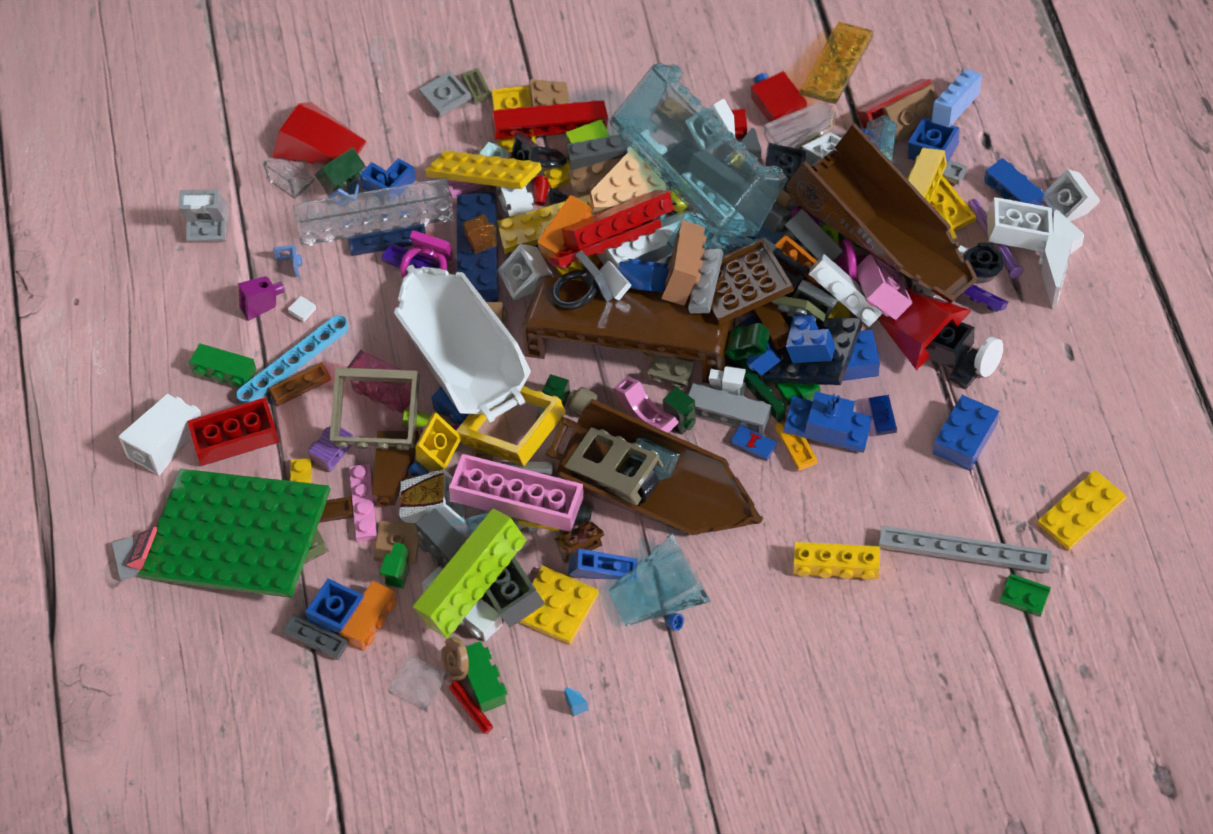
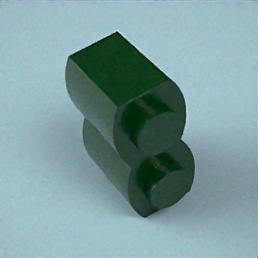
[725,323,770,360]

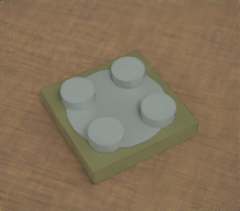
[771,296,826,322]

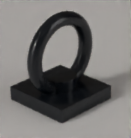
[511,132,567,183]
[551,250,613,310]

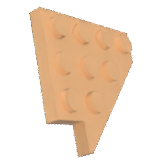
[589,145,666,212]

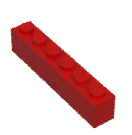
[491,100,609,140]
[561,190,674,250]

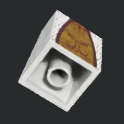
[399,469,465,525]

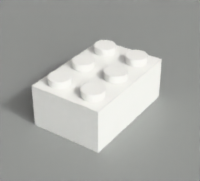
[987,197,1053,251]

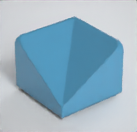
[564,687,588,716]

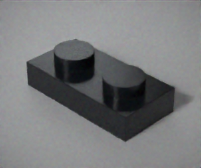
[949,348,979,389]

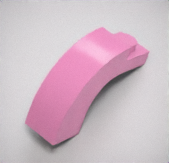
[613,376,679,433]

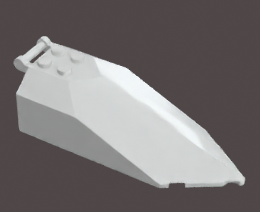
[394,265,531,423]

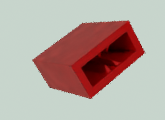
[751,71,807,129]

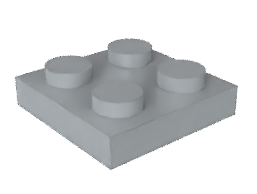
[419,71,472,117]

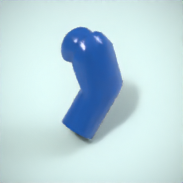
[408,462,429,476]

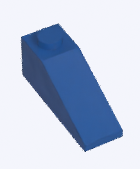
[568,548,637,580]

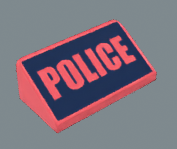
[126,526,157,570]

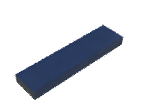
[348,224,426,256]

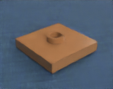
[373,521,420,564]

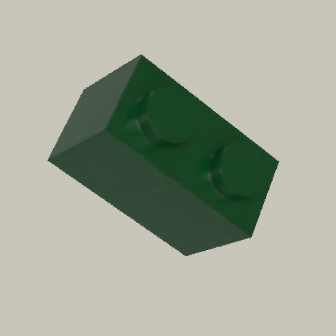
[663,386,696,435]

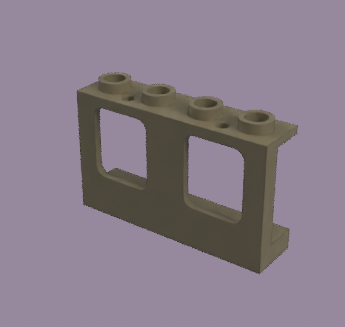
[565,427,664,505]

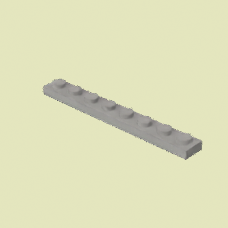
[879,526,1052,573]

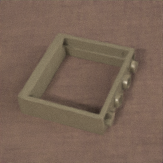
[330,368,420,451]

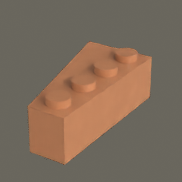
[661,220,707,306]

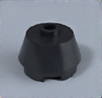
[964,242,1004,283]

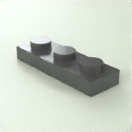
[283,614,349,660]

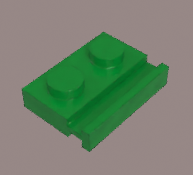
[999,574,1051,617]

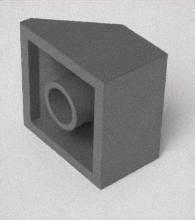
[793,279,838,318]

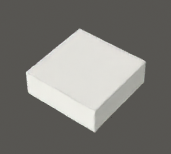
[288,296,317,322]

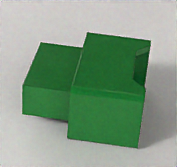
[775,383,821,405]
[379,542,410,589]

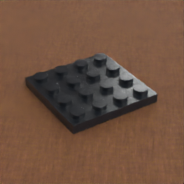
[763,317,863,385]

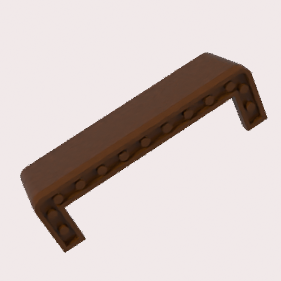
[521,275,735,384]

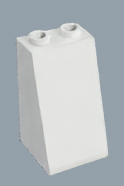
[119,394,201,476]

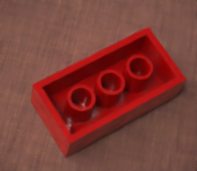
[187,397,280,466]

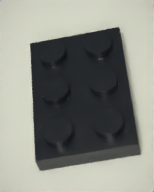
[765,143,806,189]

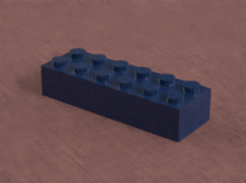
[457,192,499,302]

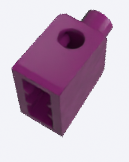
[238,276,285,321]

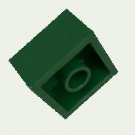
[314,148,366,194]

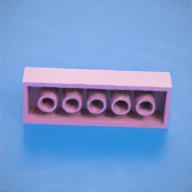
[449,454,583,532]

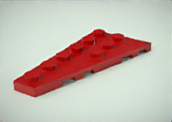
[549,219,662,268]

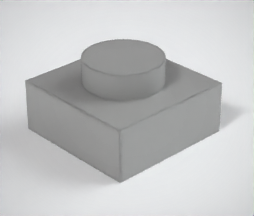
[943,160,967,185]

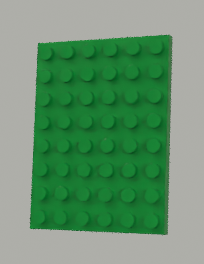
[138,468,331,598]

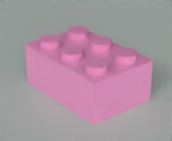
[857,253,912,320]

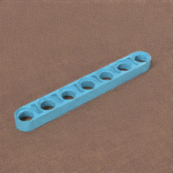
[237,315,349,404]

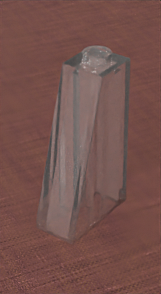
[764,99,836,148]

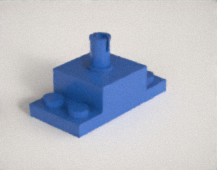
[784,391,872,453]

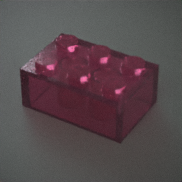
[347,349,412,414]

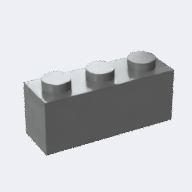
[567,134,627,170]
[785,209,843,263]

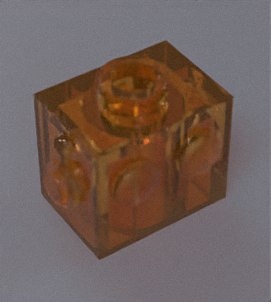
[463,214,497,254]

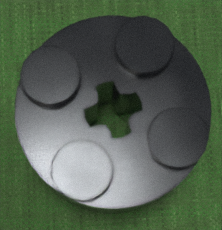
[616,457,658,506]

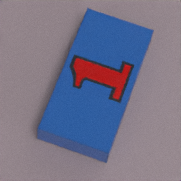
[731,425,777,461]

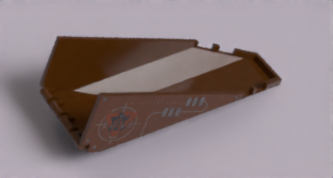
[786,123,978,303]

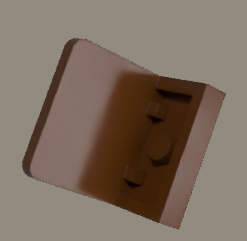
[554,521,605,563]

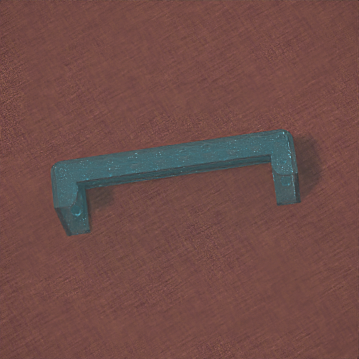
[609,63,788,236]

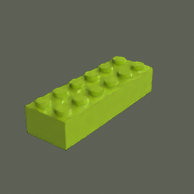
[413,508,527,639]

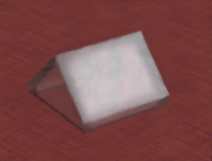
[263,160,315,199]

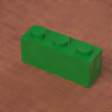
[189,343,257,388]
[465,641,508,713]

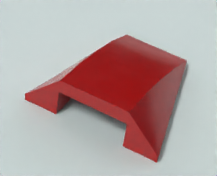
[272,102,366,166]
[877,288,971,371]

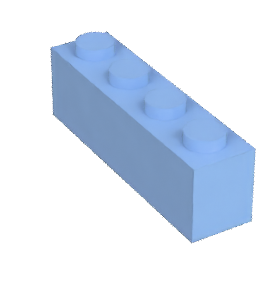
[931,69,982,127]

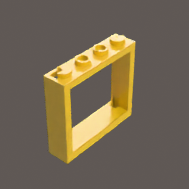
[456,386,566,466]

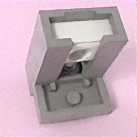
[178,190,229,242]

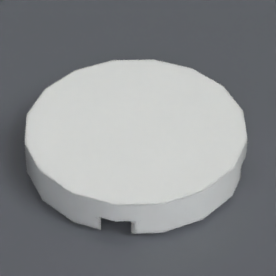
[974,337,1003,377]

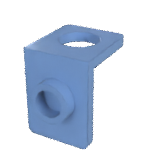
[328,179,360,208]
[273,245,302,277]

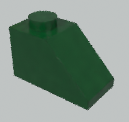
[536,374,570,420]

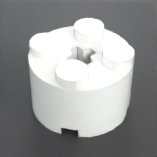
[496,185,534,218]

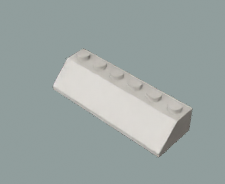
[597,209,715,270]

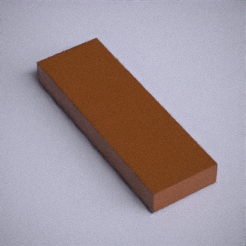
[268,362,331,406]

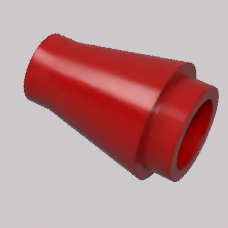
[531,176,550,206]

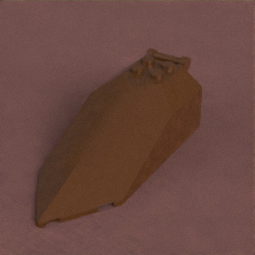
[545,399,763,536]

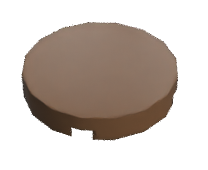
[442,637,469,681]

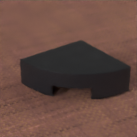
[549,188,568,206]

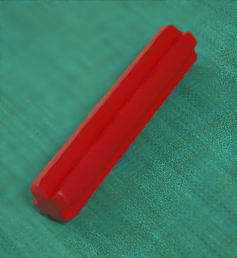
[449,681,493,734]

